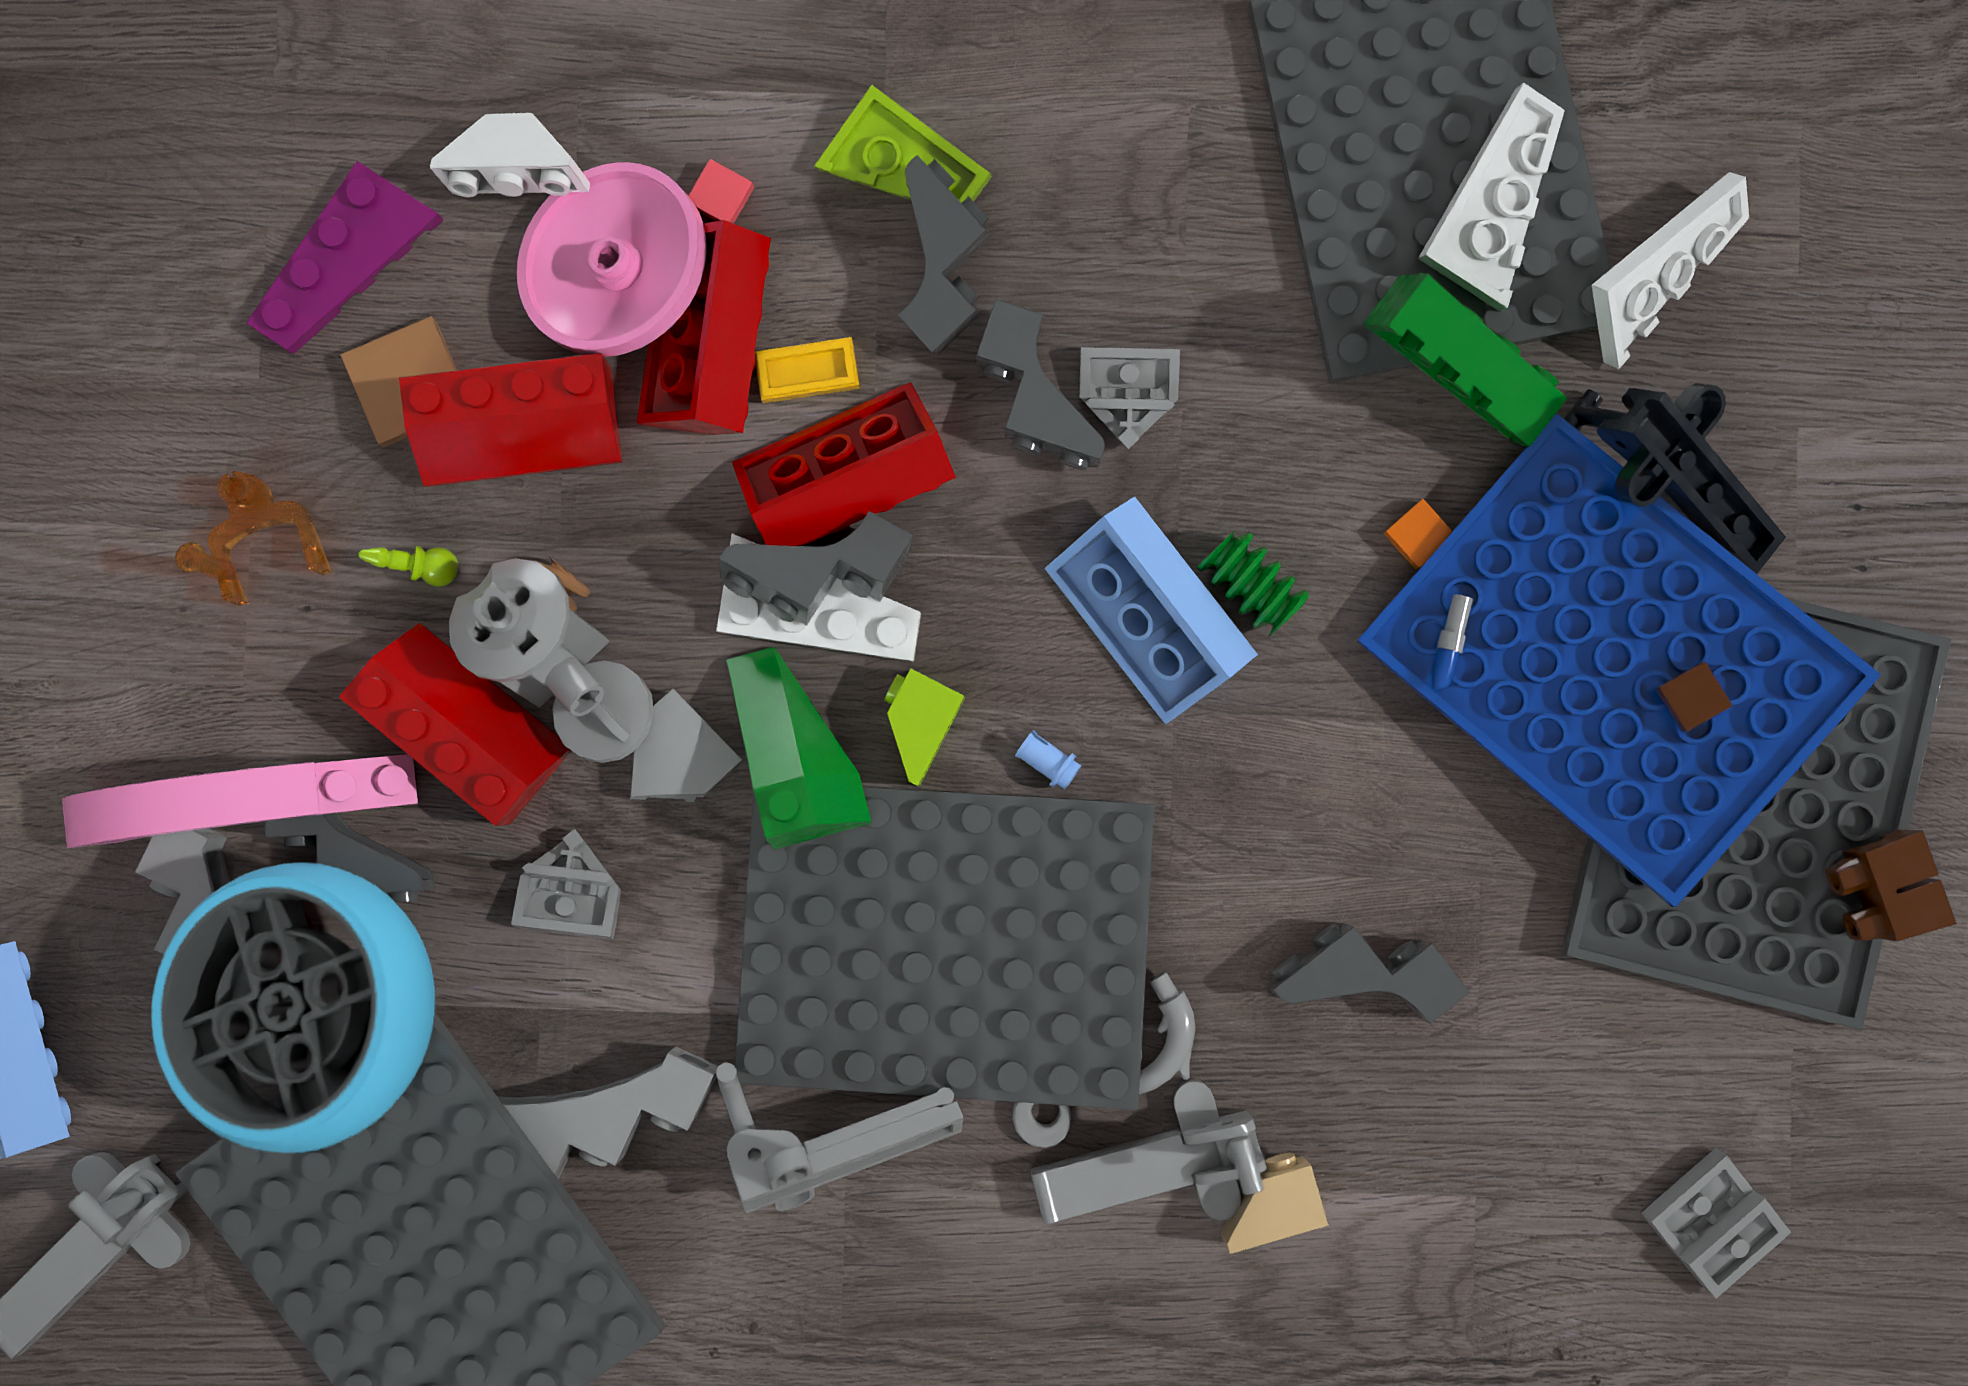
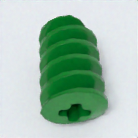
[1197,531,1309,637]

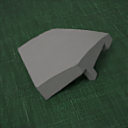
[1079,347,1180,449]
[630,689,742,802]
[511,829,621,940]

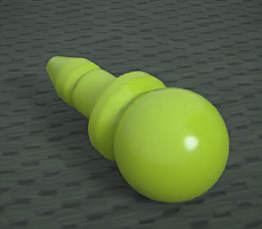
[358,546,459,587]

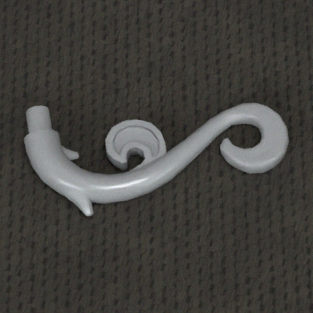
[1012,971,1196,1148]

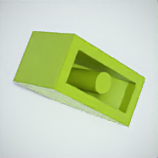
[884,668,965,786]

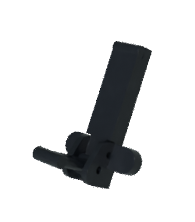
[1564,383,1786,574]

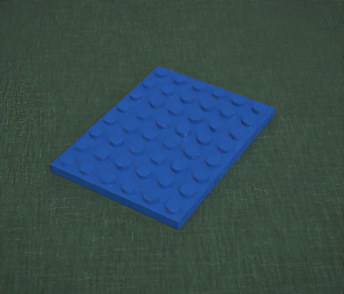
[1357,413,1881,907]

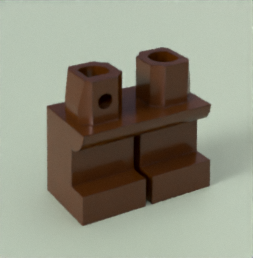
[1825,829,1957,942]

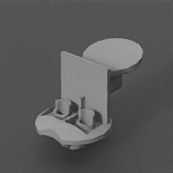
[449,558,654,763]

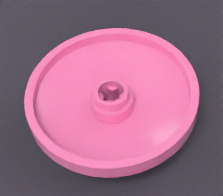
[517,162,707,357]

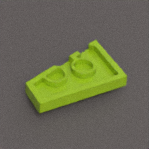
[814,85,992,203]

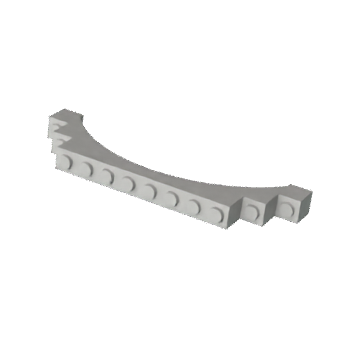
[135,828,719,1180]

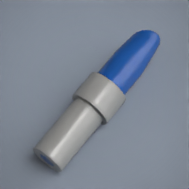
[1432,594,1473,690]

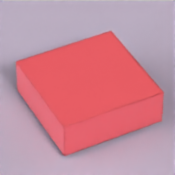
[689,159,755,224]

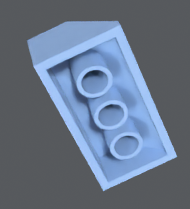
[1044,497,1258,725]
[0,941,71,1159]

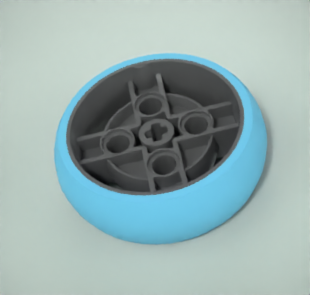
[152,863,435,1153]

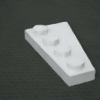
[1418,83,1565,311]
[1592,172,1749,369]
[716,534,921,662]

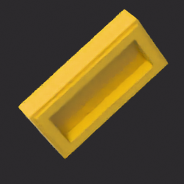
[755,337,860,403]

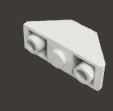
[430,113,590,197]

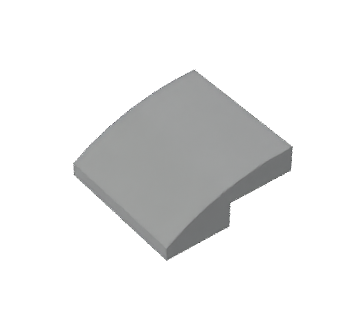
[1641,1148,1791,1299]

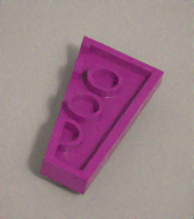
[246,161,444,354]

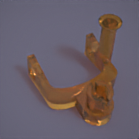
[175,471,332,607]

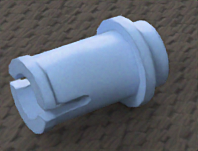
[1015,730,1081,790]

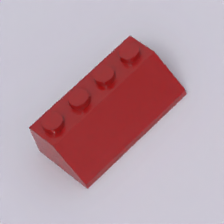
[636,220,771,435]
[399,353,623,487]
[731,382,956,546]
[339,623,571,826]

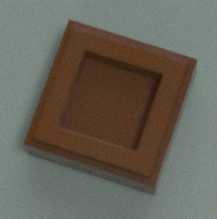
[1655,662,1733,733]

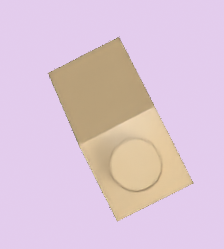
[1221,1153,1329,1254]

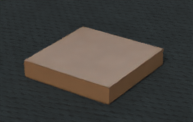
[340,316,457,448]

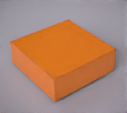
[1383,499,1453,570]

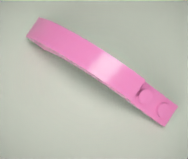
[62,754,418,848]

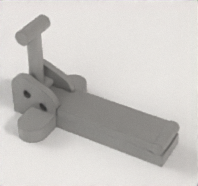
[716,1063,963,1214]
[1030,1078,1267,1224]
[0,1152,190,1360]

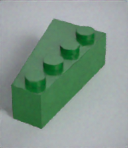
[1363,273,1568,447]

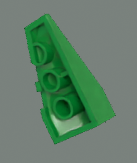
[727,647,872,850]

